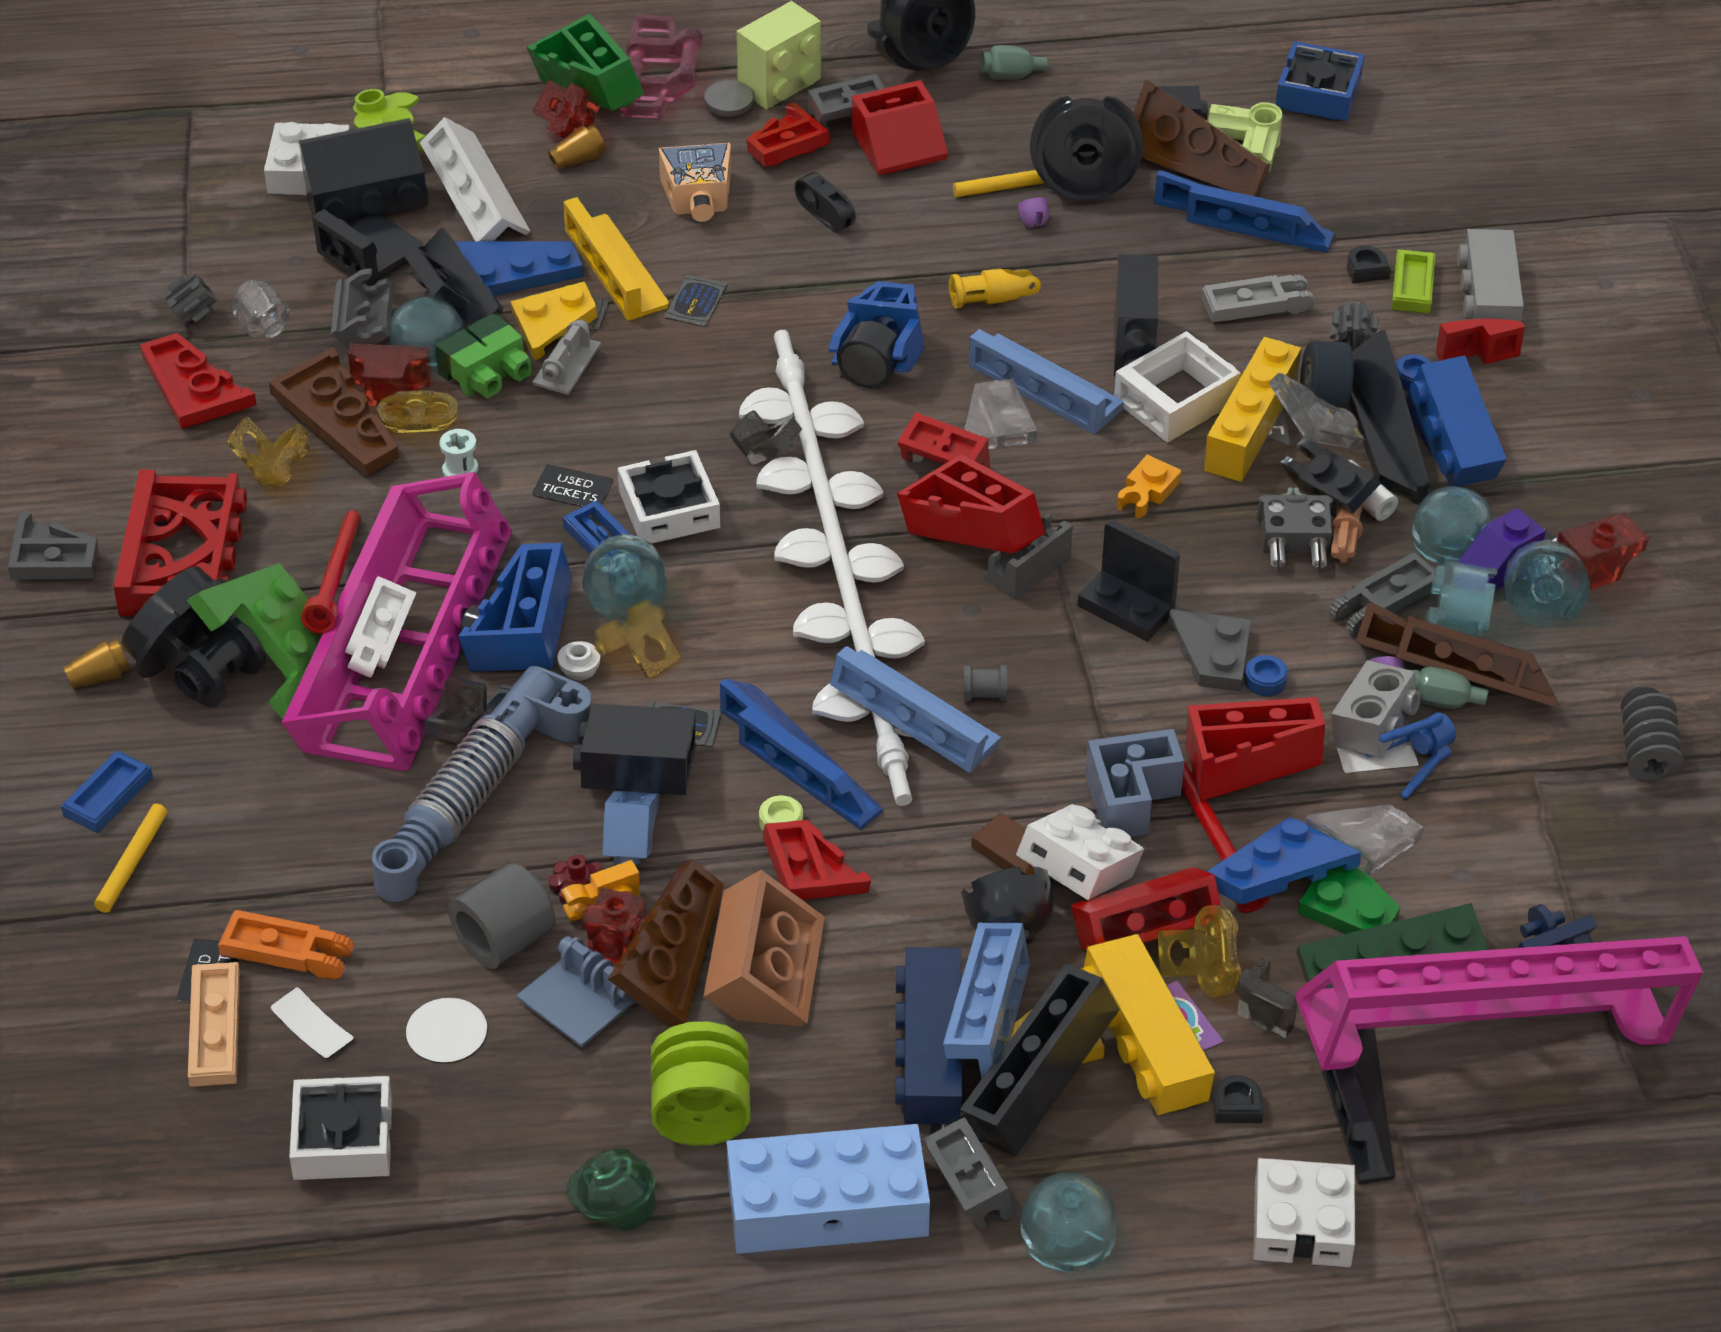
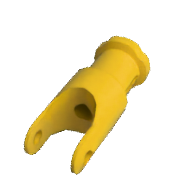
[949,268,1041,309]

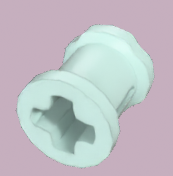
[439,429,479,477]

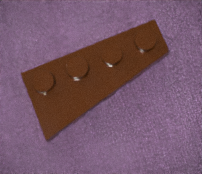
[1133,79,1270,197]
[269,347,399,477]
[608,859,724,1027]

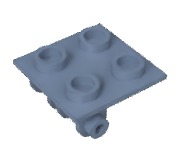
[516,936,636,1048]

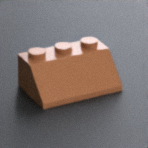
[703,870,825,1027]

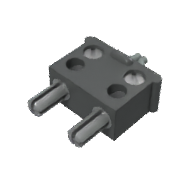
[1257,487,1333,568]

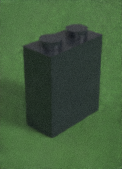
[1114,254,1158,376]
[573,703,696,795]

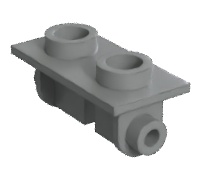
[532,320,601,395]

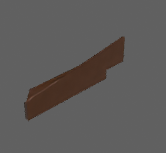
[1355,601,1557,707]

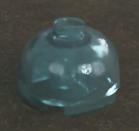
[387,297,465,373]
[1412,486,1495,566]
[582,534,667,621]
[1503,540,1590,626]
[1020,1172,1117,1272]

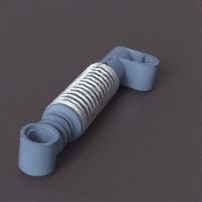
[372,666,591,902]

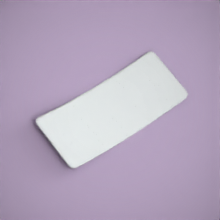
[271,988,354,1058]

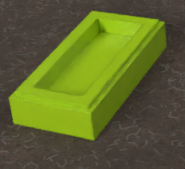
[1391,249,1435,314]

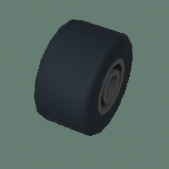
[1300,341,1354,414]

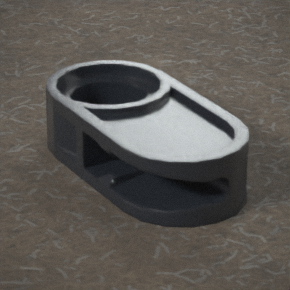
[794,172,856,232]

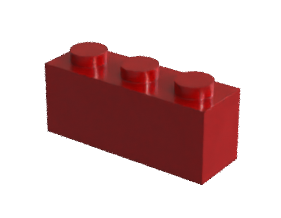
[1070,867,1224,951]

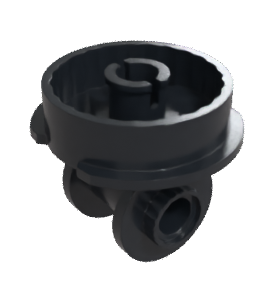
[867,0,975,70]
[1030,96,1143,201]
[121,566,266,707]

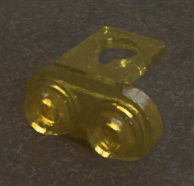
[377,390,458,433]
[226,417,310,489]
[593,599,680,678]
[1158,905,1241,997]

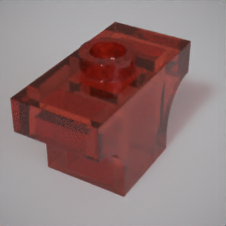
[348,343,432,408]
[1555,512,1650,590]

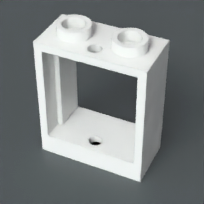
[1114,331,1241,443]

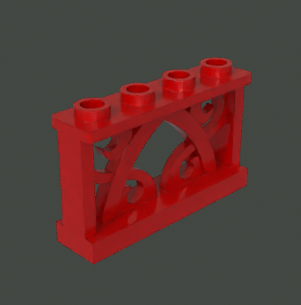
[113,469,247,616]

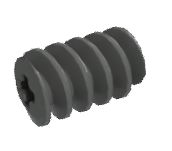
[1620,687,1684,781]

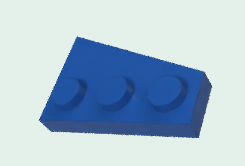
[454,241,583,296]
[1207,817,1361,905]

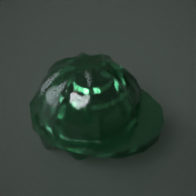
[566,1148,656,1231]

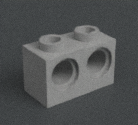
[1332,660,1421,758]

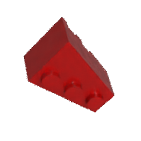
[897,454,1045,554]
[1185,697,1325,801]

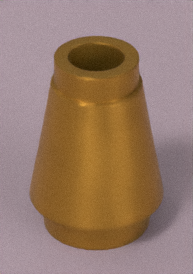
[548,125,606,171]
[63,638,131,690]

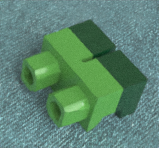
[435,313,532,399]

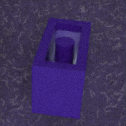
[1450,508,1546,600]

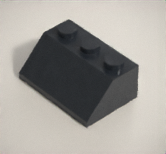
[298,118,429,222]

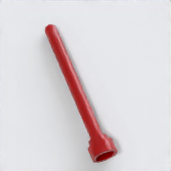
[301,510,361,634]
[1181,760,1270,913]

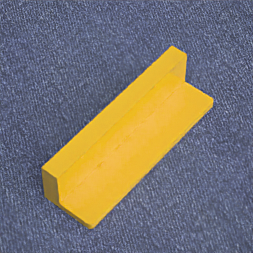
[563,197,669,321]

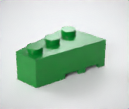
[526,13,644,111]

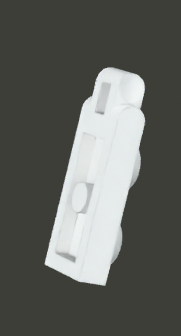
[345,576,416,678]

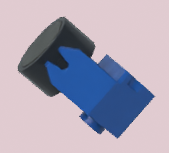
[829,281,925,388]

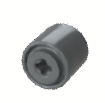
[447,862,556,969]

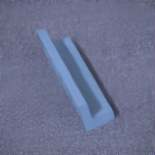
[969,329,1124,435]
[830,646,1001,773]
[943,923,1030,1078]

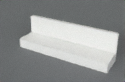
[420,117,530,241]

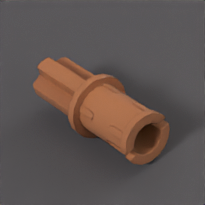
[1331,505,1363,563]

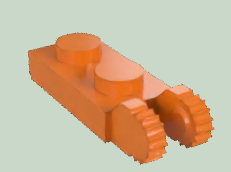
[218,910,355,980]

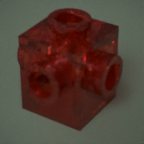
[532,79,600,139]
[582,888,646,963]

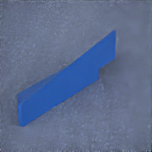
[1154,170,1334,253]
[720,679,883,830]

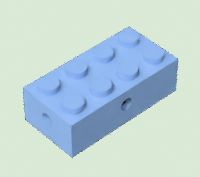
[727,1124,930,1254]

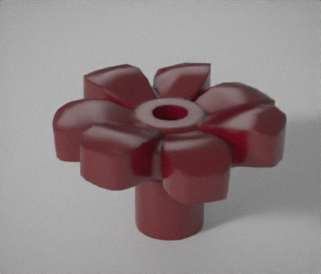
[549,855,603,904]

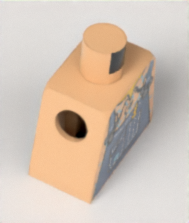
[659,143,731,222]

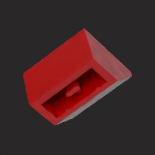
[851,80,948,176]

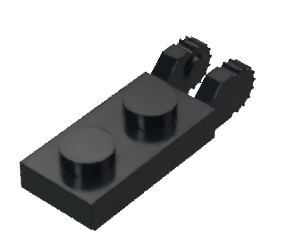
[1280,437,1381,514]

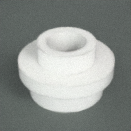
[558,641,600,681]

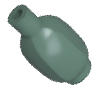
[980,45,1047,81]
[1412,667,1488,709]

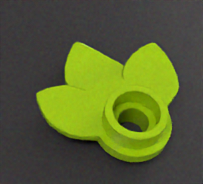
[353,89,419,129]

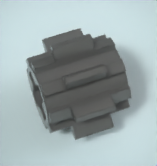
[164,273,217,324]
[1330,301,1379,351]

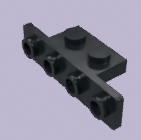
[405,228,503,327]

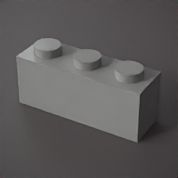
[1457,229,1524,321]

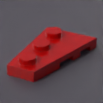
[139,333,257,429]

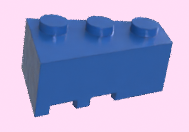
[1405,356,1506,488]
[459,543,573,671]

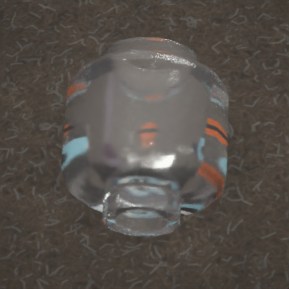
[231,280,290,338]

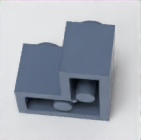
[1085,729,1184,837]

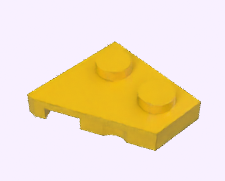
[511,281,598,360]

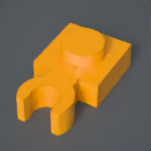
[1117,454,1182,519]
[561,860,641,921]

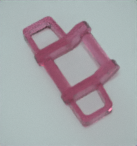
[620,15,703,118]

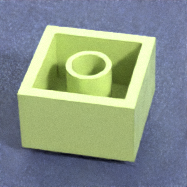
[737,1,821,110]

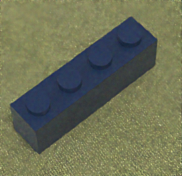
[895,947,962,1124]

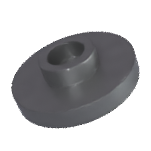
[704,80,753,117]

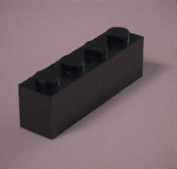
[960,963,1120,1156]

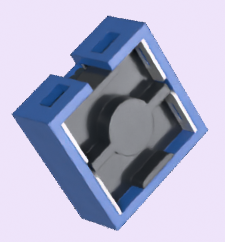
[1276,41,1365,121]

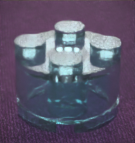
[1425,560,1497,636]

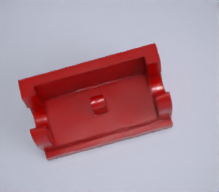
[897,412,990,468]

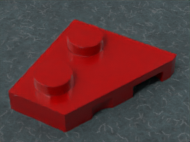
[746,102,830,167]
[762,820,871,900]

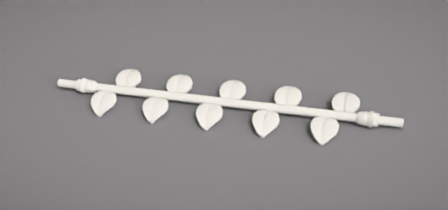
[739,330,925,806]

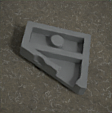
[8,511,99,579]
[1169,609,1251,692]

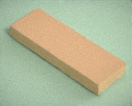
[188,962,240,1087]

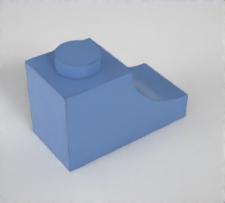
[602,791,659,864]

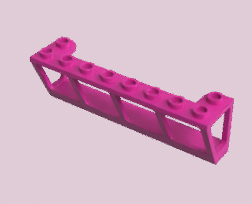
[281,472,512,771]
[1295,936,1703,1070]

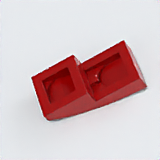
[1436,319,1525,364]

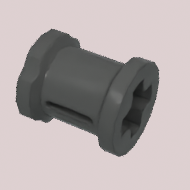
[964,664,1007,702]

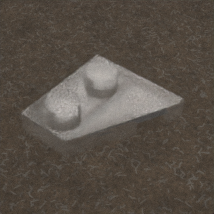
[1269,373,1365,450]
[964,378,1037,449]
[1304,804,1424,875]

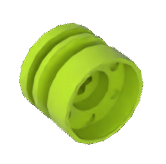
[651,1021,751,1146]

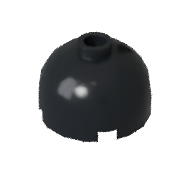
[961,867,1054,944]

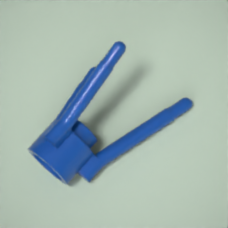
[1364,712,1456,799]

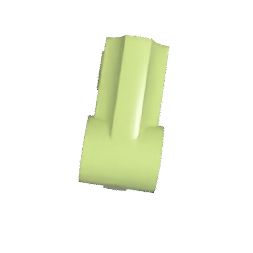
[1208,103,1282,172]

